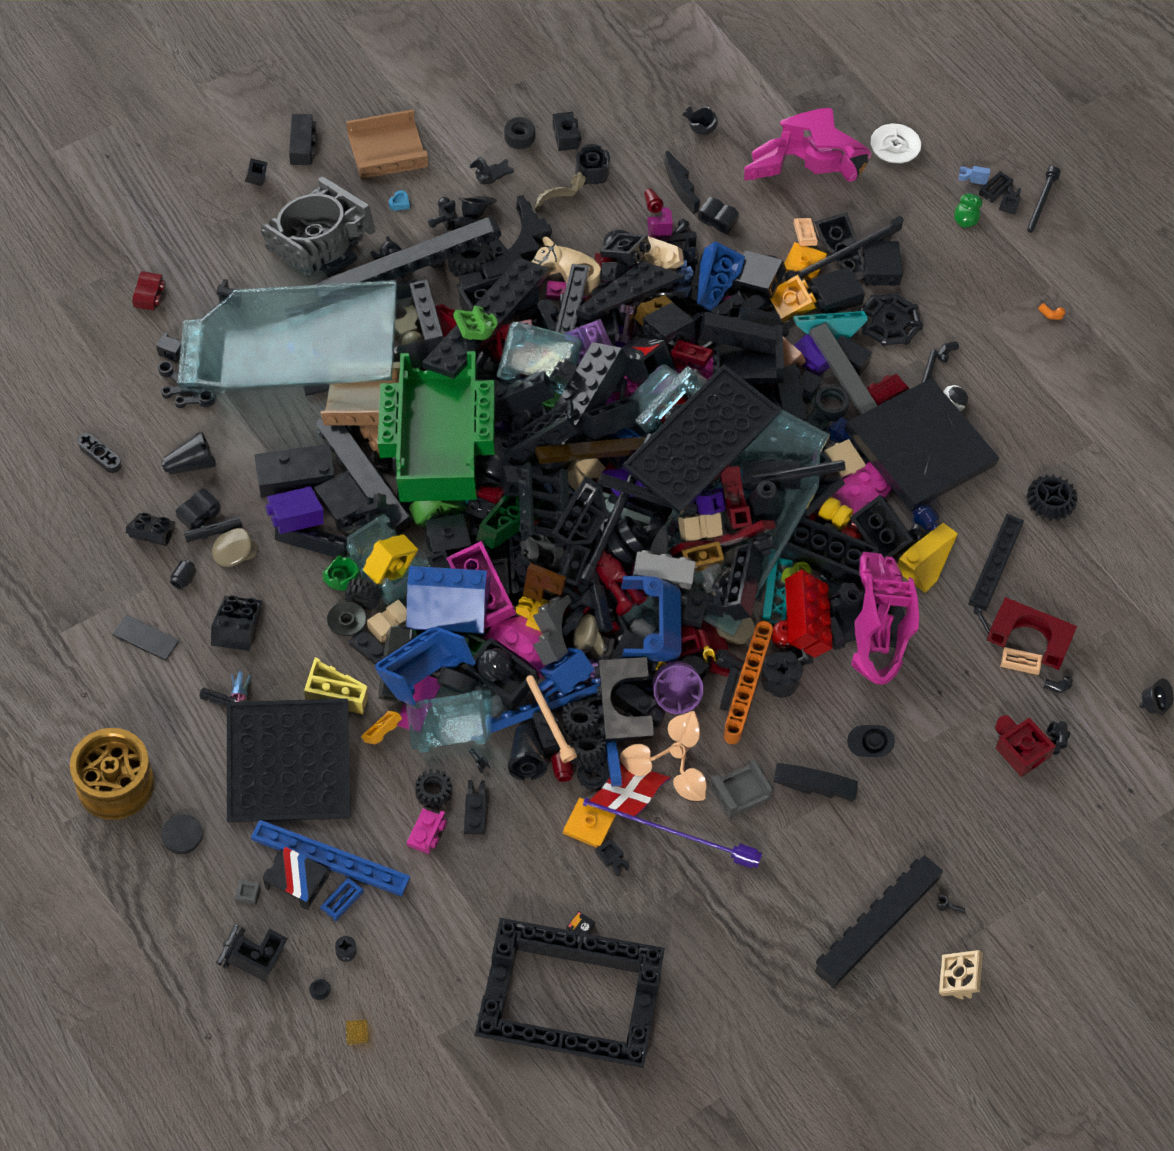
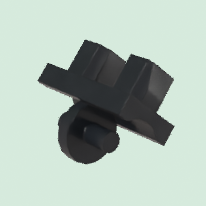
[356,493,392,527]

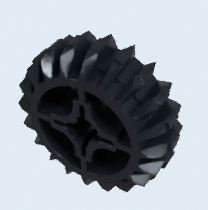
[1026,473,1078,522]

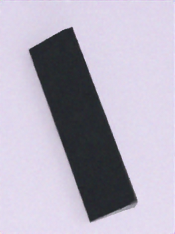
[275,527,353,558]

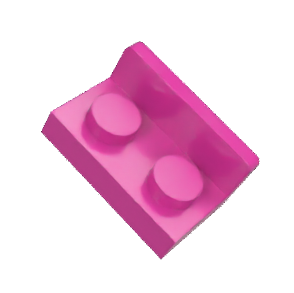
[407,808,447,854]

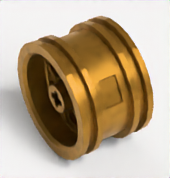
[70,728,154,820]

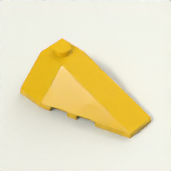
[897,523,958,593]

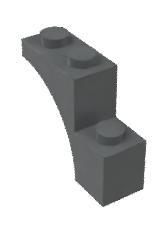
[533,595,571,665]

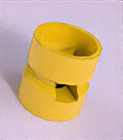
[818,496,854,531]

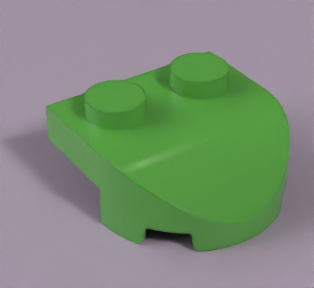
[453,306,497,340]

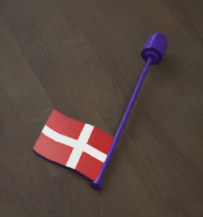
[583,764,762,869]

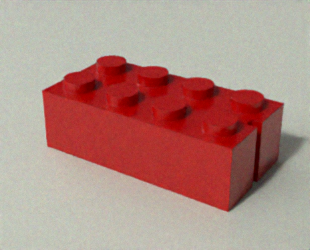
[785,569,833,658]

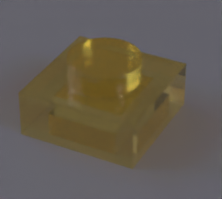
[345,1019,368,1044]

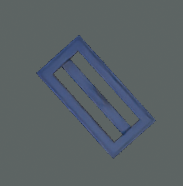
[320,878,364,921]

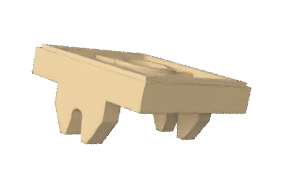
[939,950,983,999]

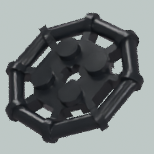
[857,292,923,347]

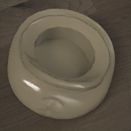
[212,528,258,567]
[574,614,605,659]

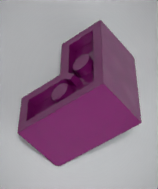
[647,208,673,241]

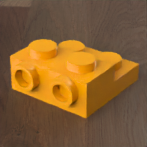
[770,275,817,322]

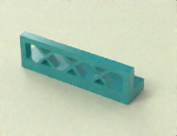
[762,550,792,627]

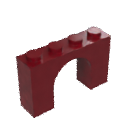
[986,597,1077,670]

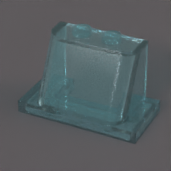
[630,364,704,435]

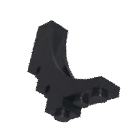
[480,195,552,280]

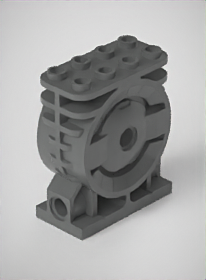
[261,176,376,276]

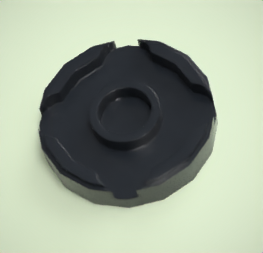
[161,815,203,854]

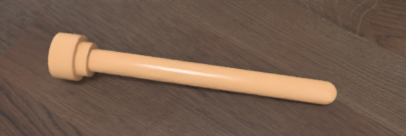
[526,675,577,763]

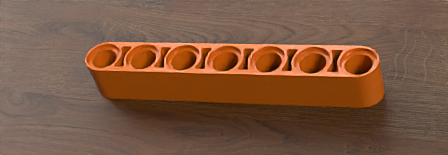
[723,621,773,744]

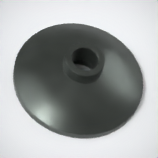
[327,602,366,636]

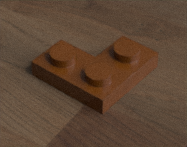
[523,563,566,602]

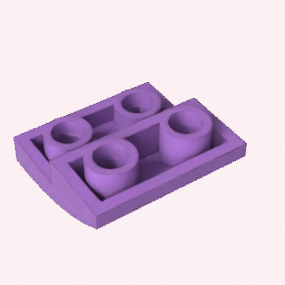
[565,319,612,365]

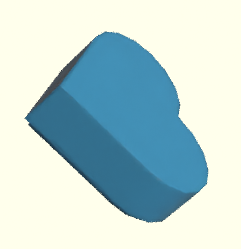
[389,190,410,211]

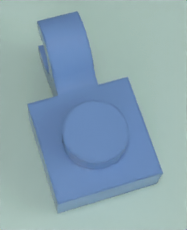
[958,166,990,185]
[674,260,693,285]

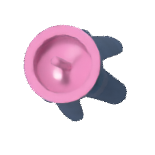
[231,671,252,702]

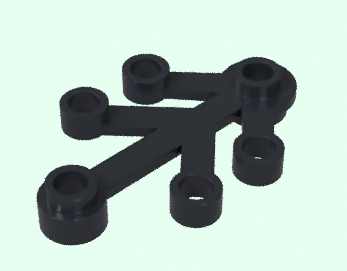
[158,361,216,408]

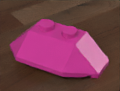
[483,616,547,680]

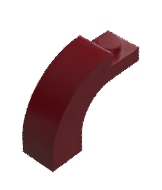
[721,465,752,529]

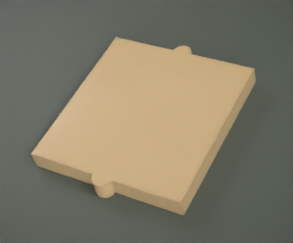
[824,439,866,478]

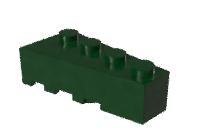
[476,496,548,549]

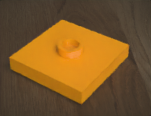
[784,242,827,281]
[563,797,616,848]

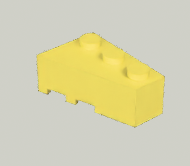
[304,657,368,714]

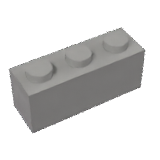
[633,550,695,589]

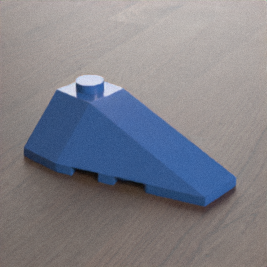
[697,241,745,311]

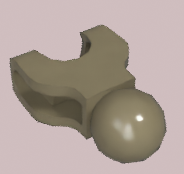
[380,304,424,345]

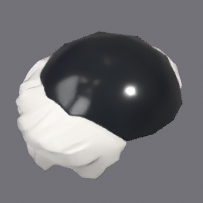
[943,385,968,411]

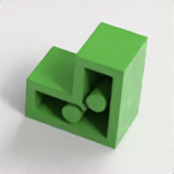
[409,500,466,527]

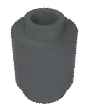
[630,618,659,641]

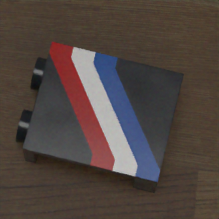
[263,847,329,910]

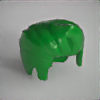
[322,556,360,591]

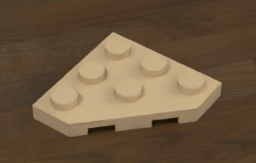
[637,236,684,271]

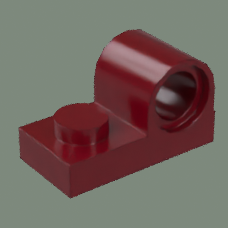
[671,340,713,370]

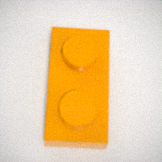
[361,711,402,745]

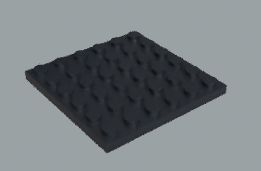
[227,698,350,823]

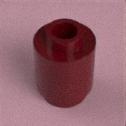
[551,751,574,782]

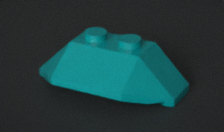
[793,311,868,341]

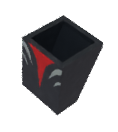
[622,337,677,391]

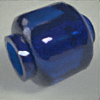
[912,504,940,532]

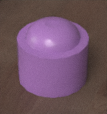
[653,661,703,714]

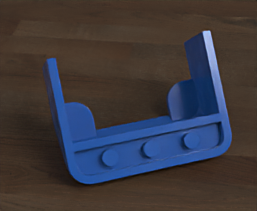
[621,576,681,662]
[375,627,476,706]

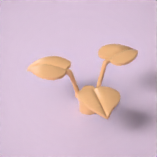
[619,711,707,801]

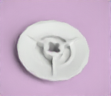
[870,123,921,163]

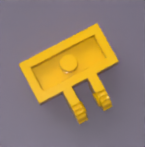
[515,596,550,631]

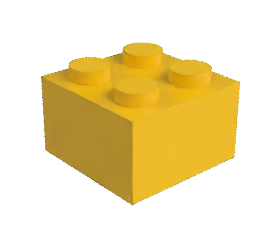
[363,534,418,585]

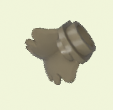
[534,172,585,211]

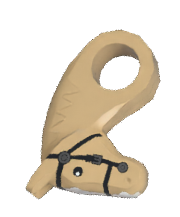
[531,237,602,296]

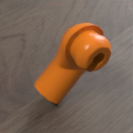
[1038,303,1066,320]

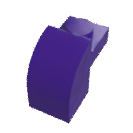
[695,488,726,515]

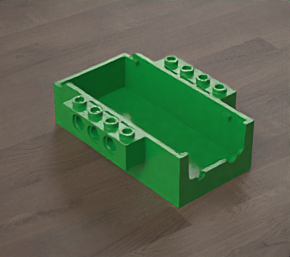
[378,351,495,502]

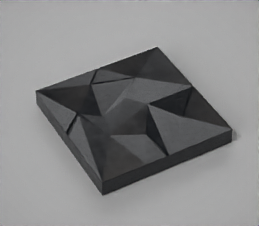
[844,378,999,512]

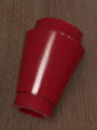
[644,189,663,213]
[478,486,504,504]

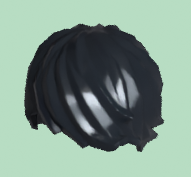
[477,648,515,682]

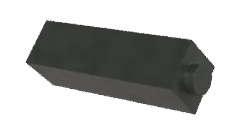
[378,625,410,702]

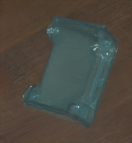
[497,322,582,394]
[406,690,492,753]

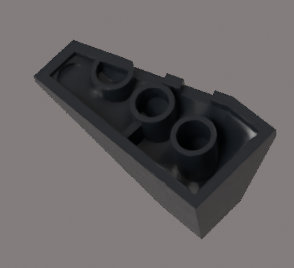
[814,212,866,281]

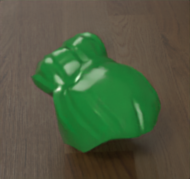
[954,193,983,228]

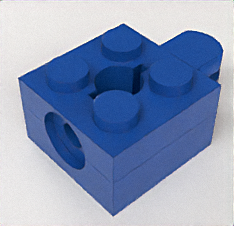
[538,647,595,699]

